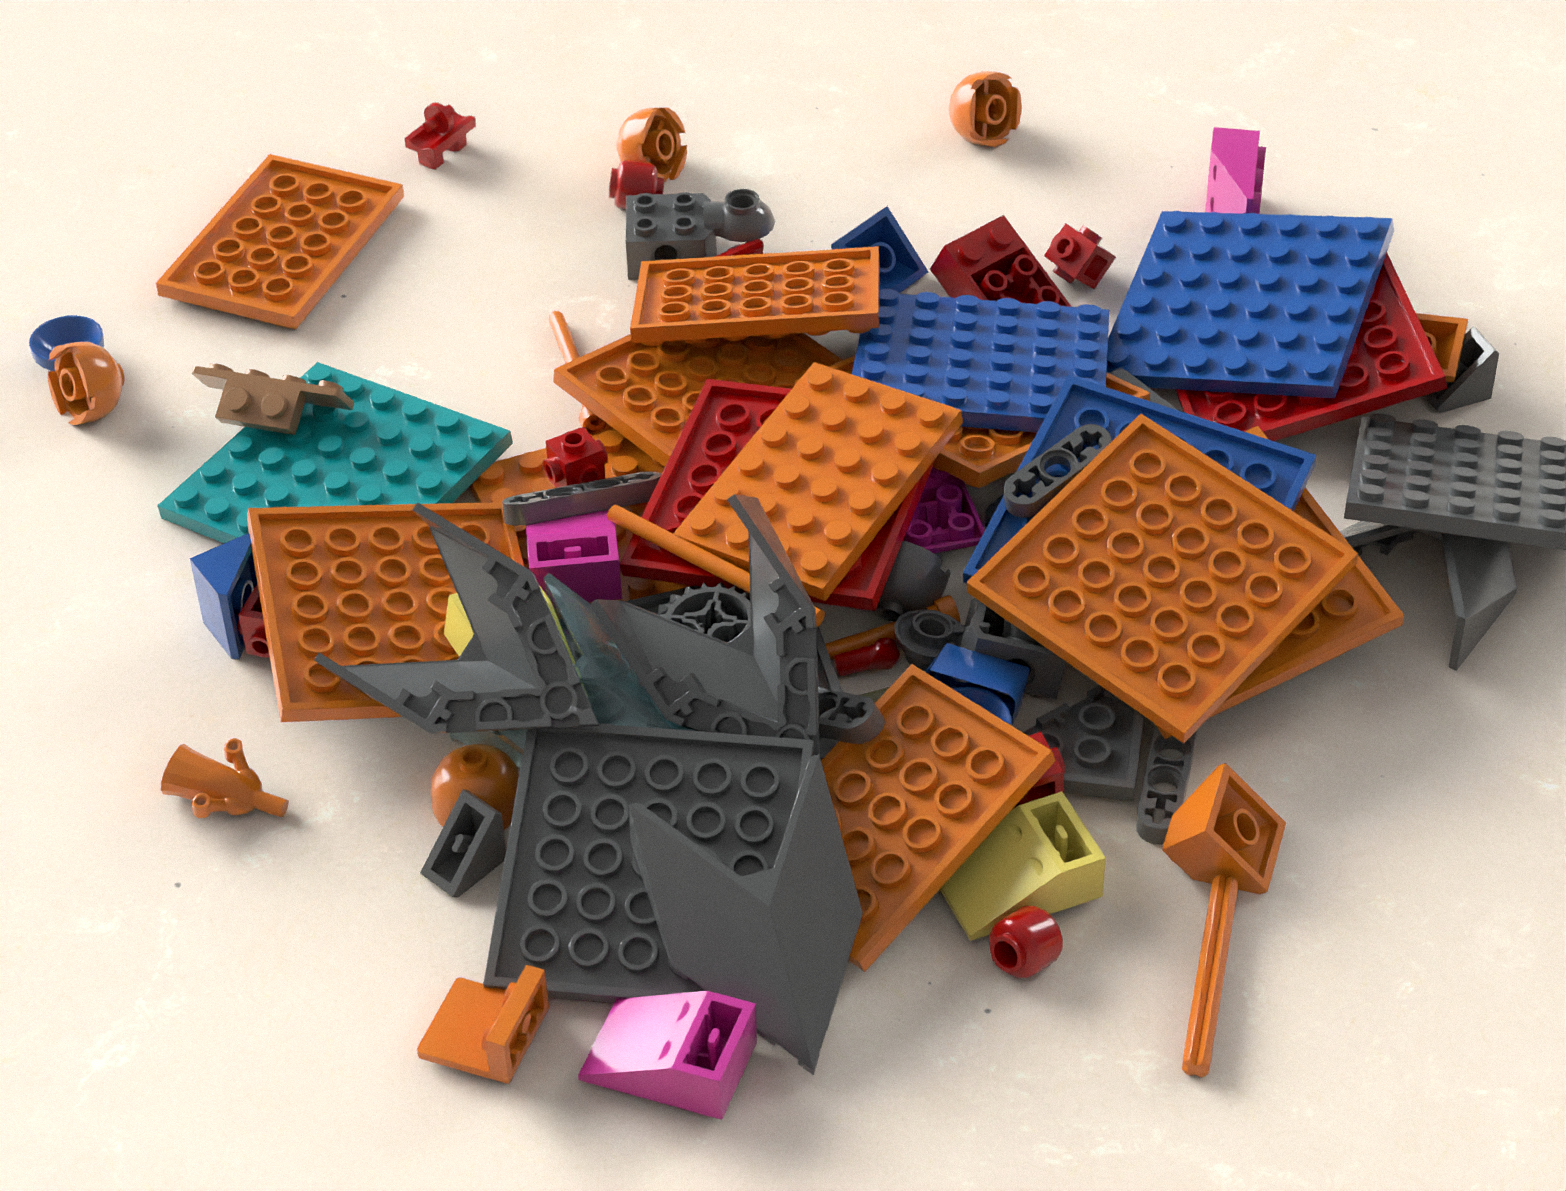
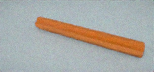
[1182,875,1239,1077]

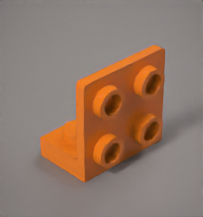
[417,965,549,1084]

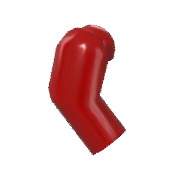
[834,637,900,677]

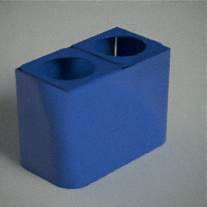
[926,643,1030,726]

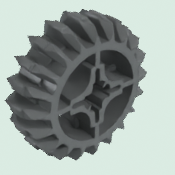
[657,581,751,643]

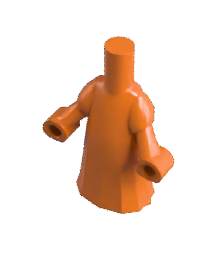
[160,738,289,818]

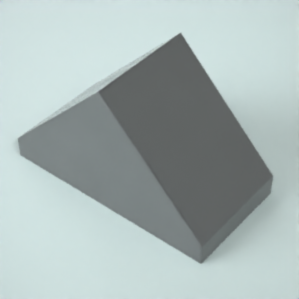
[1424,326,1499,413]
[420,790,506,897]

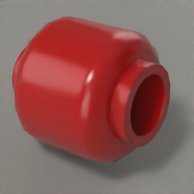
[608,160,664,210]
[989,906,1063,978]

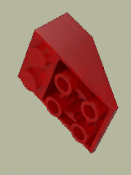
[930,215,1072,307]

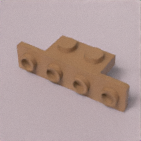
[192,363,355,435]

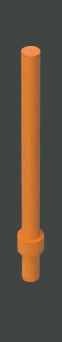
[607,505,825,627]

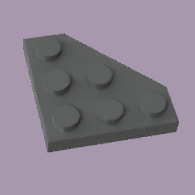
[1023,685,1145,801]

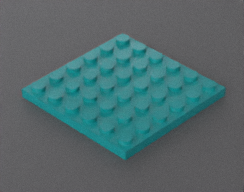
[157,362,513,543]

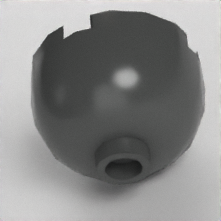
[876,541,951,622]

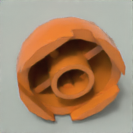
[949,71,1022,147]
[617,107,687,182]
[47,342,125,425]
[431,744,520,830]

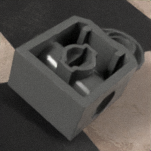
[626,189,775,280]
[894,598,1067,700]

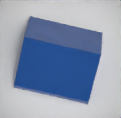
[831,206,929,293]
[190,534,258,660]

